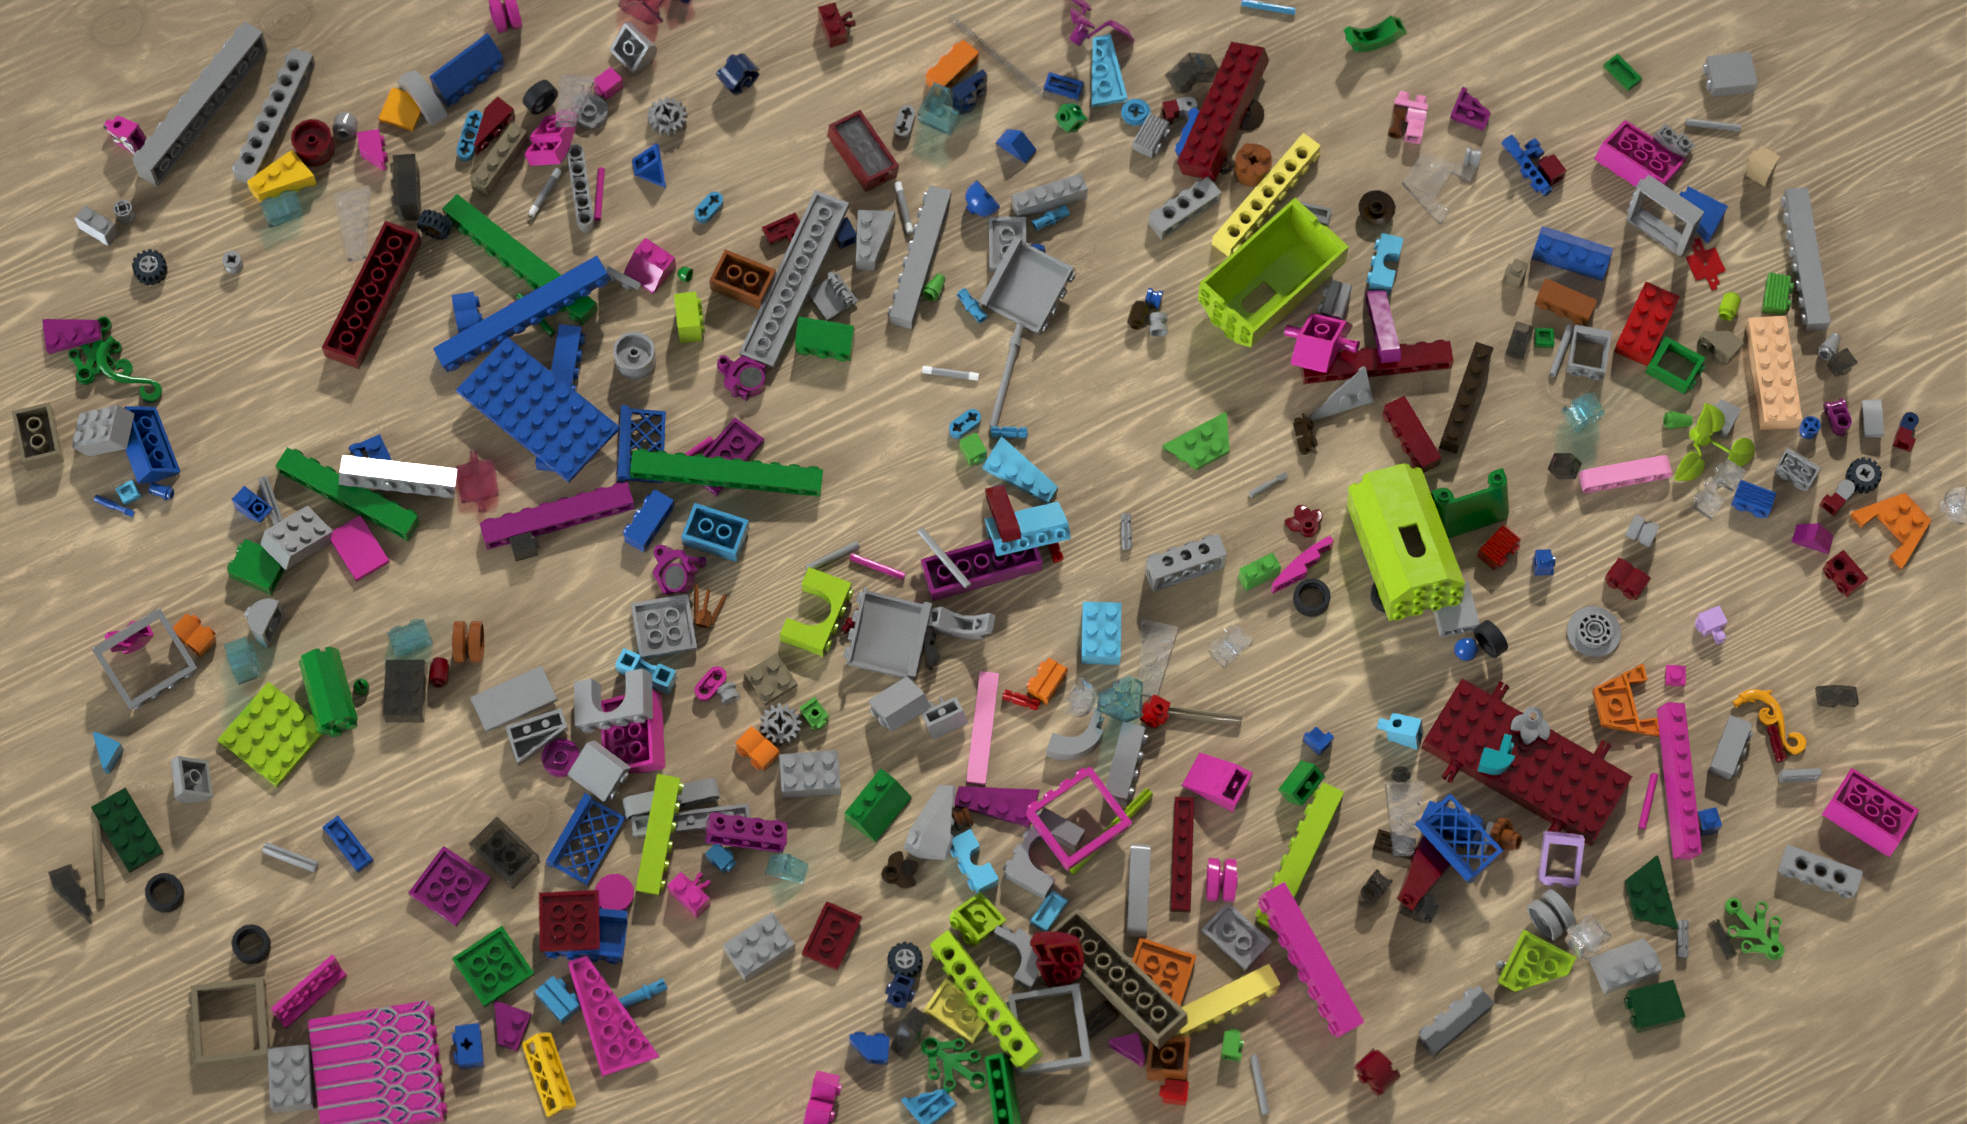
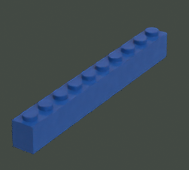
[433,256,611,372]

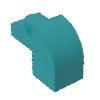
[1477,734,1515,775]

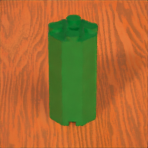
[299,647,358,738]

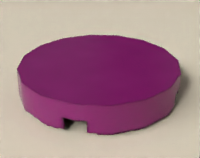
[541,738,580,778]

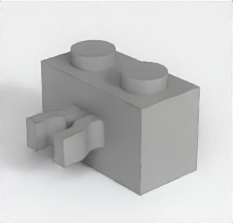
[921,696,968,740]

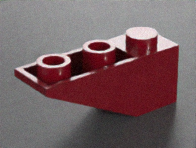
[474,96,515,155]

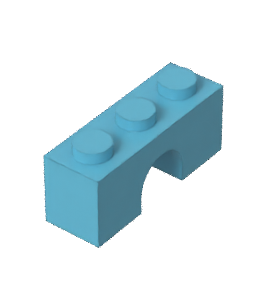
[1366,233,1404,295]
[615,648,677,695]
[949,829,999,893]

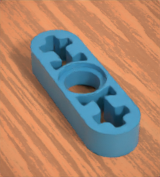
[456,110,483,161]

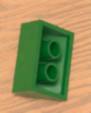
[795,316,855,362]
[844,768,912,843]

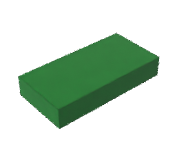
[1603,53,1643,92]

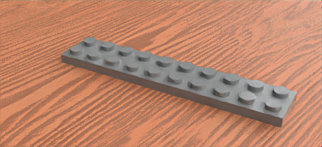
[739,190,850,369]

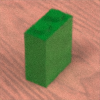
[227,539,285,596]

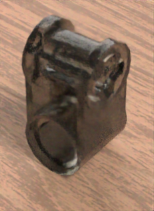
[1358,869,1393,908]

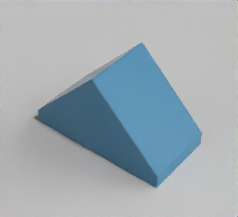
[93,732,124,774]

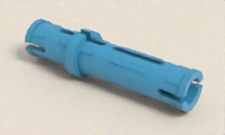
[619,978,668,1009]

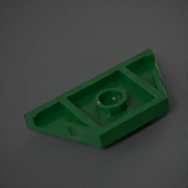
[1624,855,1678,930]

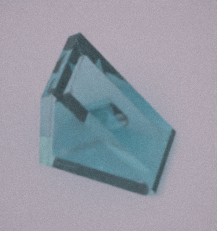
[765,854,808,884]

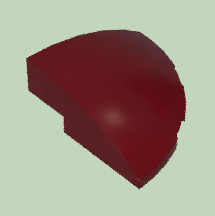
[1030,931,1085,988]

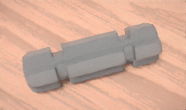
[1121,513,1132,550]
[1677,920,1689,959]

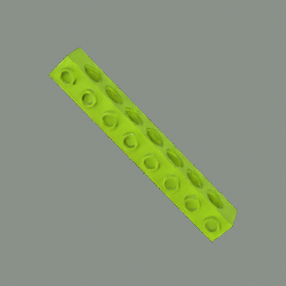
[930,930,1044,1070]

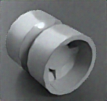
[1625,514,1660,547]

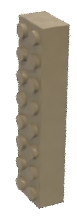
[1050,909,1188,1049]

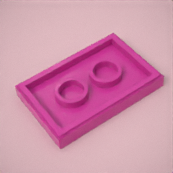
[330,515,390,582]

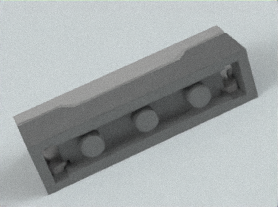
[1417,985,1494,1058]

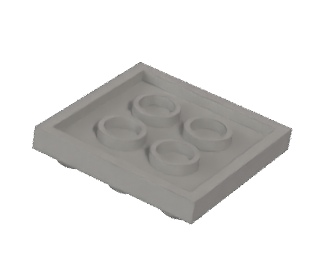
[631,594,697,659]

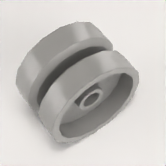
[613,331,656,380]
[1527,889,1576,941]

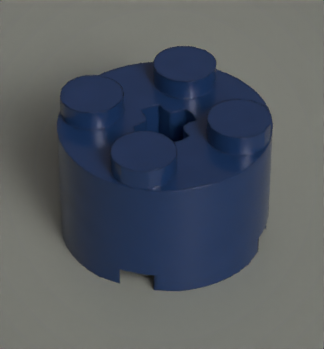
[716,53,760,95]

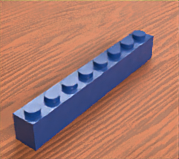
[535,324,586,472]

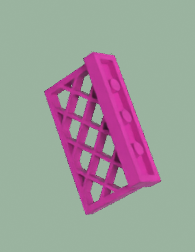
[271,954,347,1029]

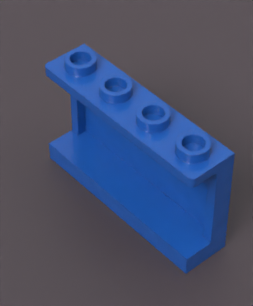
[543,908,629,964]

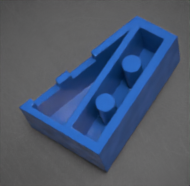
[1421,801,1486,855]

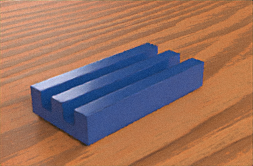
[1043,72,1084,100]

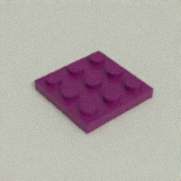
[408,846,492,927]

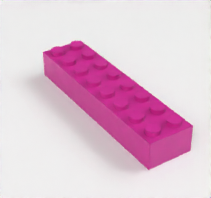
[1258,882,1364,1038]

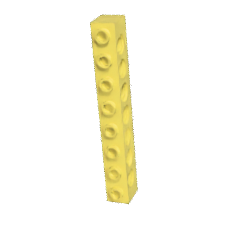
[1212,133,1321,257]

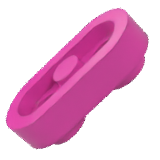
[695,666,727,701]

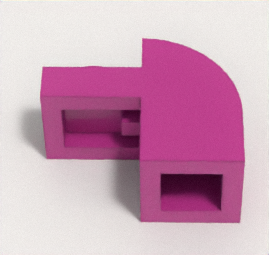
[104,621,154,655]

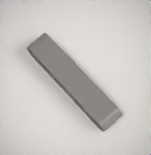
[567,144,595,233]
[622,778,720,820]
[1127,844,1151,938]

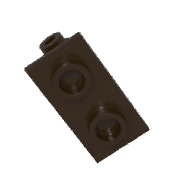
[1293,413,1318,455]

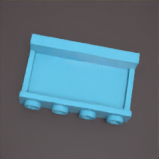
[985,501,1071,556]

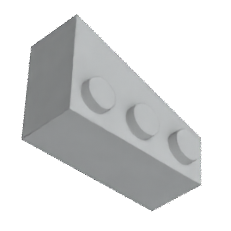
[856,210,895,271]
[505,708,568,766]

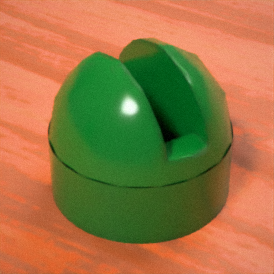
[677,266,693,283]
[353,678,370,695]

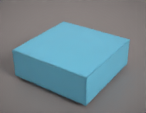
[115,480,142,506]

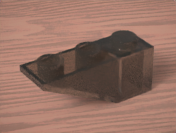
[48,864,93,924]

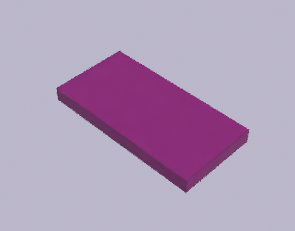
[702,417,765,496]

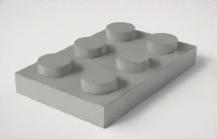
[989,217,1026,271]
[1201,902,1272,971]

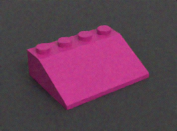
[1594,120,1686,186]
[601,690,665,774]
[1821,768,1919,857]

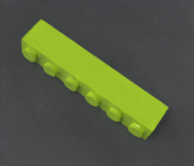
[635,774,684,896]

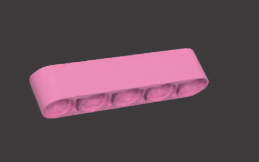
[1578,455,1673,493]

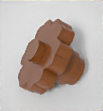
[1488,817,1522,858]

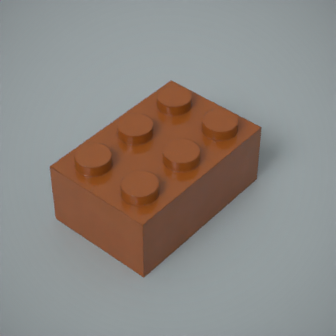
[709,249,776,309]

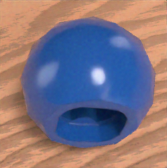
[1454,638,1478,661]

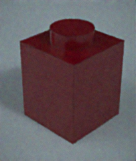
[1537,154,1567,187]

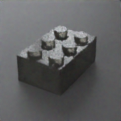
[390,154,422,222]
[383,660,428,723]
[469,817,541,890]

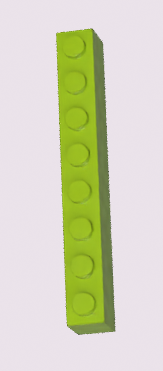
[1255,782,1344,933]

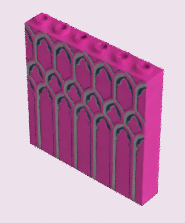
[308,1000,448,1124]

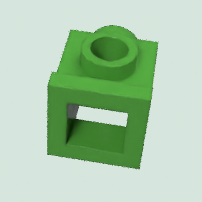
[799,697,829,731]
[1220,1029,1244,1062]

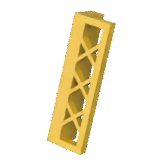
[521,1032,577,1117]

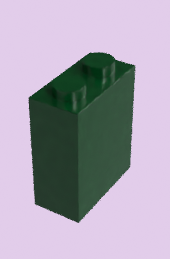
[1624,979,1686,1033]

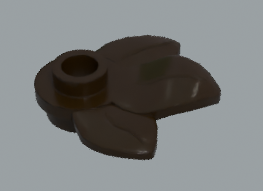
[881,851,919,889]

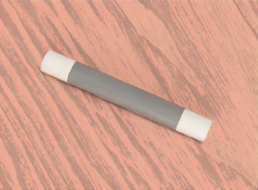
[528,168,562,217]
[894,182,913,234]
[922,366,979,381]

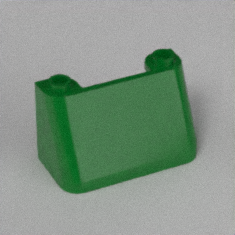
[1431,468,1509,539]

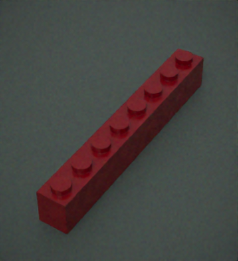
[1300,339,1454,385]

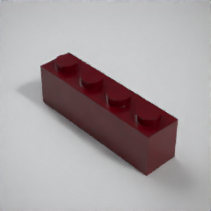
[1382,395,1442,473]

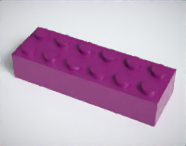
[921,539,1043,602]

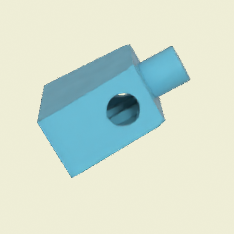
[1377,713,1424,750]

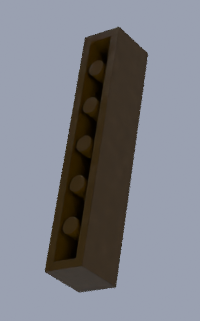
[1439,342,1494,454]

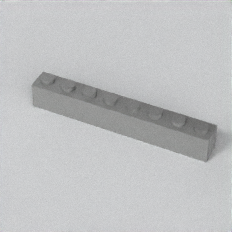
[887,185,951,329]
[1780,187,1831,332]

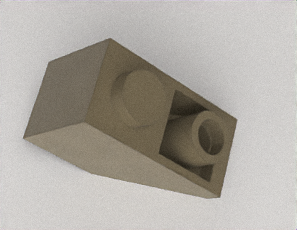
[1698,331,1744,365]

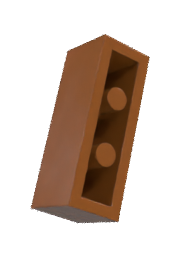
[1535,278,1597,326]

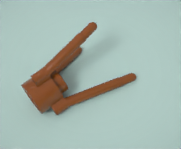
[693,584,727,628]

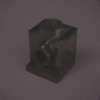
[1827,348,1858,377]

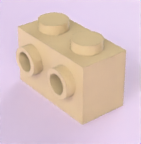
[1745,146,1780,187]

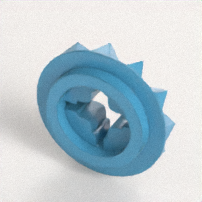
[1121,99,1151,127]

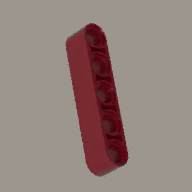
[985,484,1022,543]

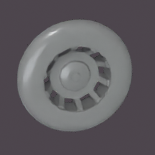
[1567,606,1621,657]

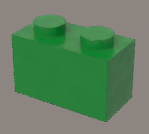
[1278,760,1325,806]

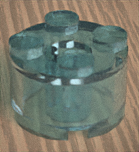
[1561,391,1605,433]

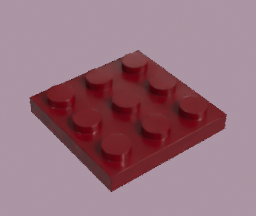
[539,890,600,952]

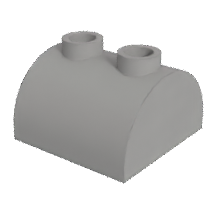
[609,22,657,74]
[245,599,285,648]
[171,756,213,803]

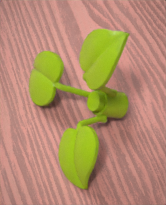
[1674,403,1756,481]

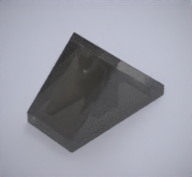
[1505,321,1534,360]

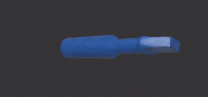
[94,495,135,517]

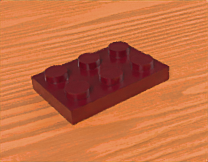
[801,901,863,971]

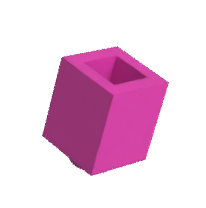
[594,67,624,100]

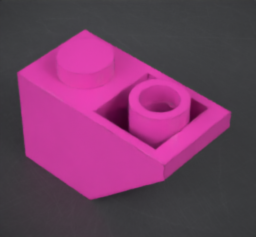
[357,129,389,170]

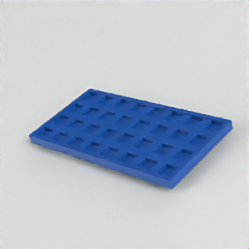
[456,337,620,483]

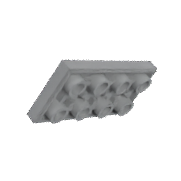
[470,666,558,733]

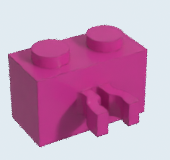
[667,872,711,918]

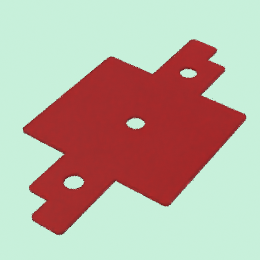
[1686,238,1726,291]

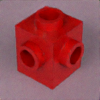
[1139,694,1171,729]

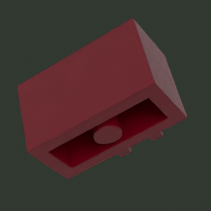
[818,2,856,48]

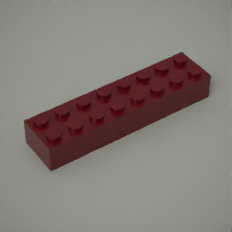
[1177,41,1270,181]
[322,221,422,369]

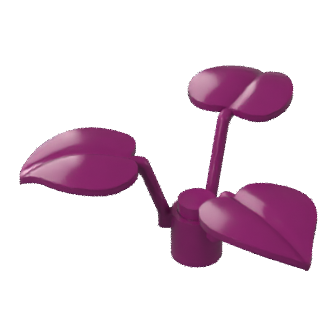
[1069,0,1135,46]

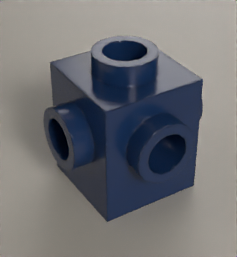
[885,973,916,1009]

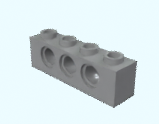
[1148,177,1222,240]
[1777,845,1863,898]

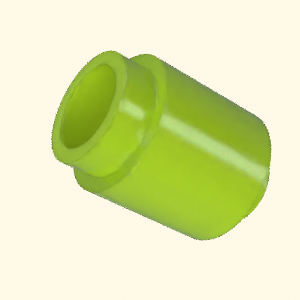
[1718,292,1742,321]

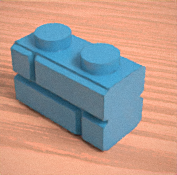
[535,976,581,1024]

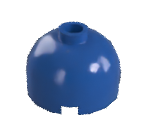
[965,180,1000,217]

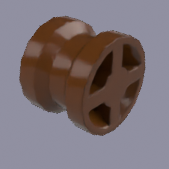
[952,807,973,831]

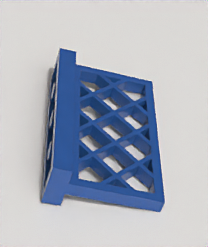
[616,405,666,483]
[545,793,626,885]
[1414,794,1504,884]

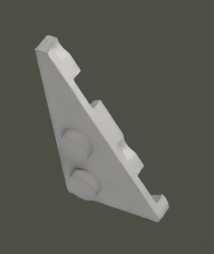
[1309,366,1374,421]

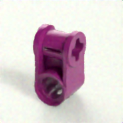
[1823,398,1852,436]

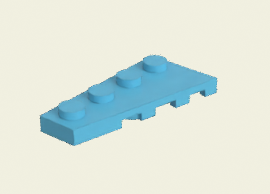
[982,436,1058,504]

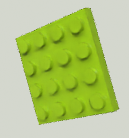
[217,682,324,788]

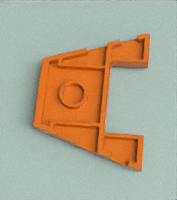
[1850,493,1931,569]
[1592,664,1660,737]

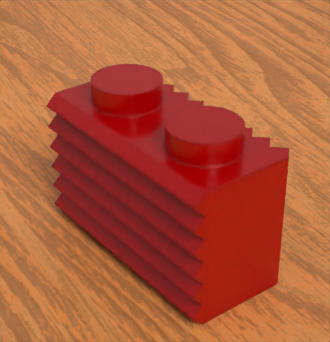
[1477,524,1521,570]

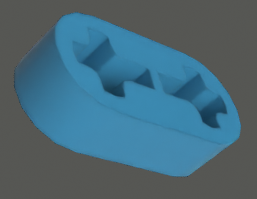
[694,192,723,224]
[949,409,981,439]

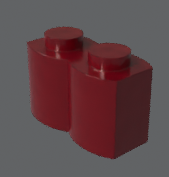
[1604,557,1651,600]

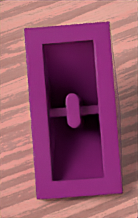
[1791,523,1834,554]
[1108,1033,1145,1067]

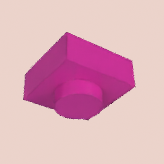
[1665,665,1686,687]

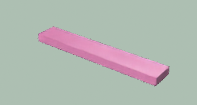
[966,671,999,786]

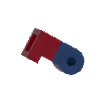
[1892,412,1919,452]

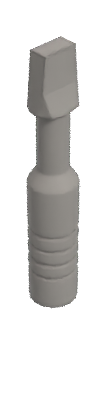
[1248,472,1288,498]

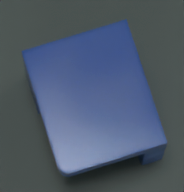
[1302,727,1334,756]

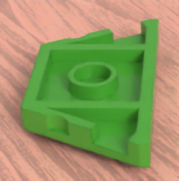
[1162,412,1230,470]

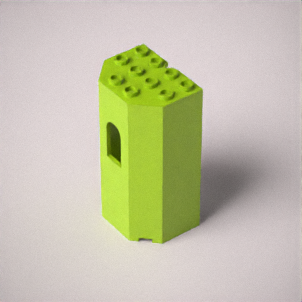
[1198,198,1349,348]
[1347,463,1465,621]

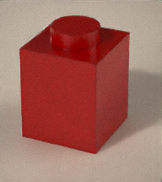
[1159,1079,1189,1106]

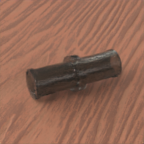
[1708,919,1737,960]

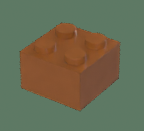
[1146,1036,1191,1082]

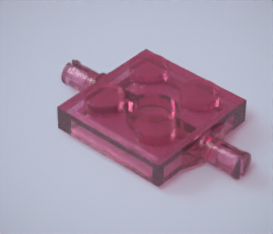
[456,450,500,513]

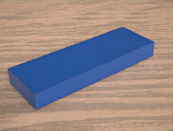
[322,816,374,873]

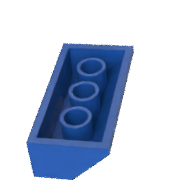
[430,33,505,108]
[1531,226,1613,281]
[124,406,181,483]

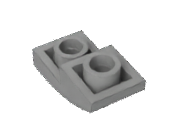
[1652,123,1695,157]
[1862,399,1884,438]

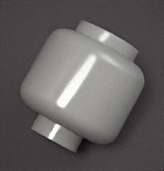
[332,112,358,140]

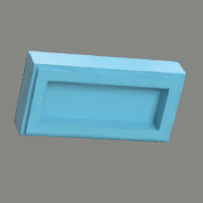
[1030,890,1068,932]

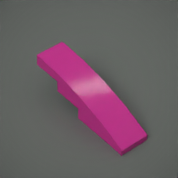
[1271,536,1334,594]

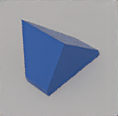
[632,143,666,188]

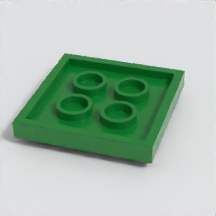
[452,926,535,1008]

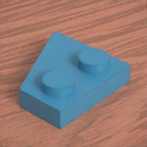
[901,1089,957,1124]

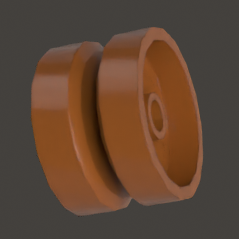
[452,621,484,663]

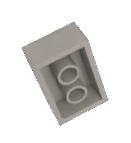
[72,405,134,456]
[260,506,333,570]
[779,750,841,799]
[723,912,795,982]
[268,1045,314,1113]

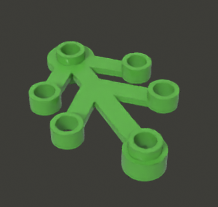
[1724,898,1785,960]

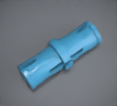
[1032,205,1070,231]
[956,288,988,324]

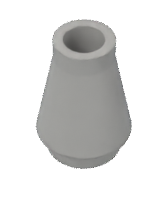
[1818,333,1841,361]

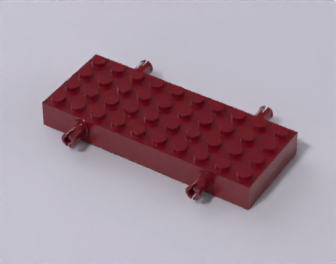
[1421,678,1633,847]

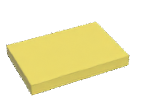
[923,978,987,1044]

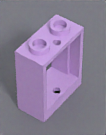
[1538,831,1585,888]

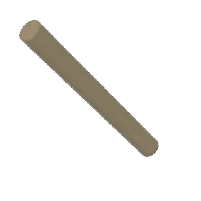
[93,823,105,901]

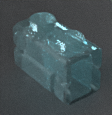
[387,619,433,658]

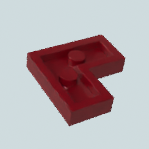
[762,213,800,245]

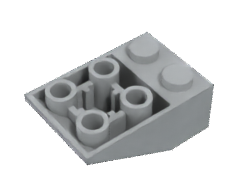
[1774,448,1822,492]

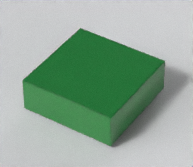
[1534,328,1555,348]

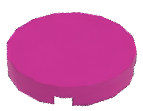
[595,874,634,910]

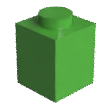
[959,432,987,466]

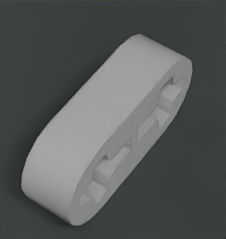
[894,105,915,140]

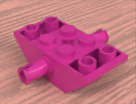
[1284,313,1360,373]

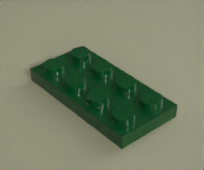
[91,787,164,873]

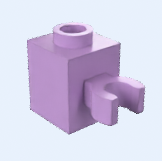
[1695,606,1728,645]

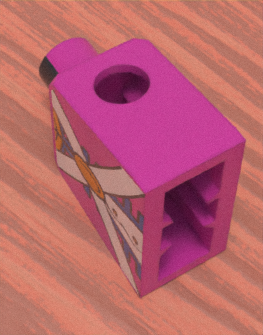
[104,115,147,154]

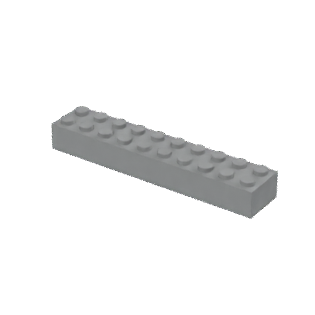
[132,21,268,187]

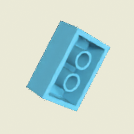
[1081,602,1122,665]

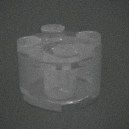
[1565,913,1611,961]

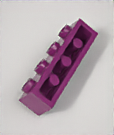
[705,812,787,853]

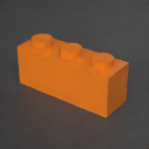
[926,39,979,96]

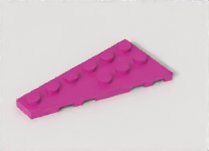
[568,956,661,1077]

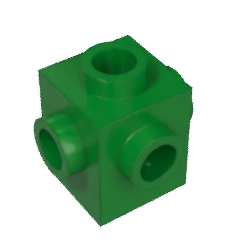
[1054,103,1088,133]

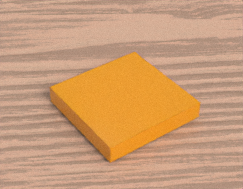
[378,87,422,132]

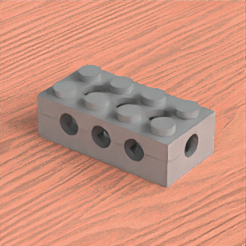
[1145,534,1227,592]

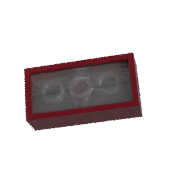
[827,110,899,192]

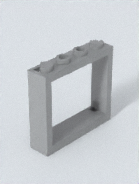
[1626,174,1704,257]
[91,607,197,710]
[1005,983,1092,1077]

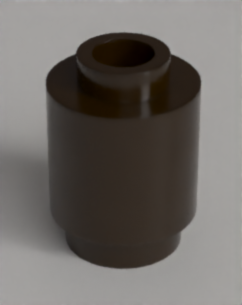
[1127,300,1150,330]

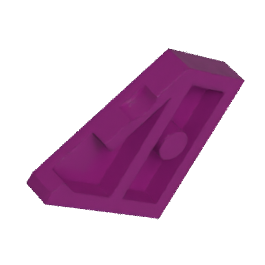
[1450,86,1491,131]
[494,1001,532,1052]

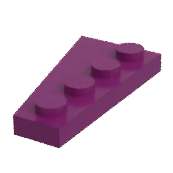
[955,786,1039,828]

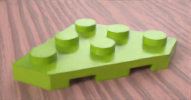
[1496,930,1577,992]

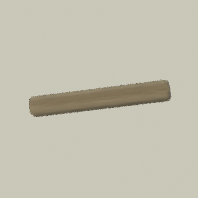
[1167,706,1242,726]

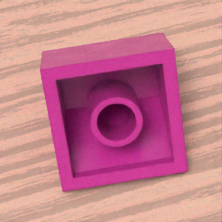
[624,237,676,294]

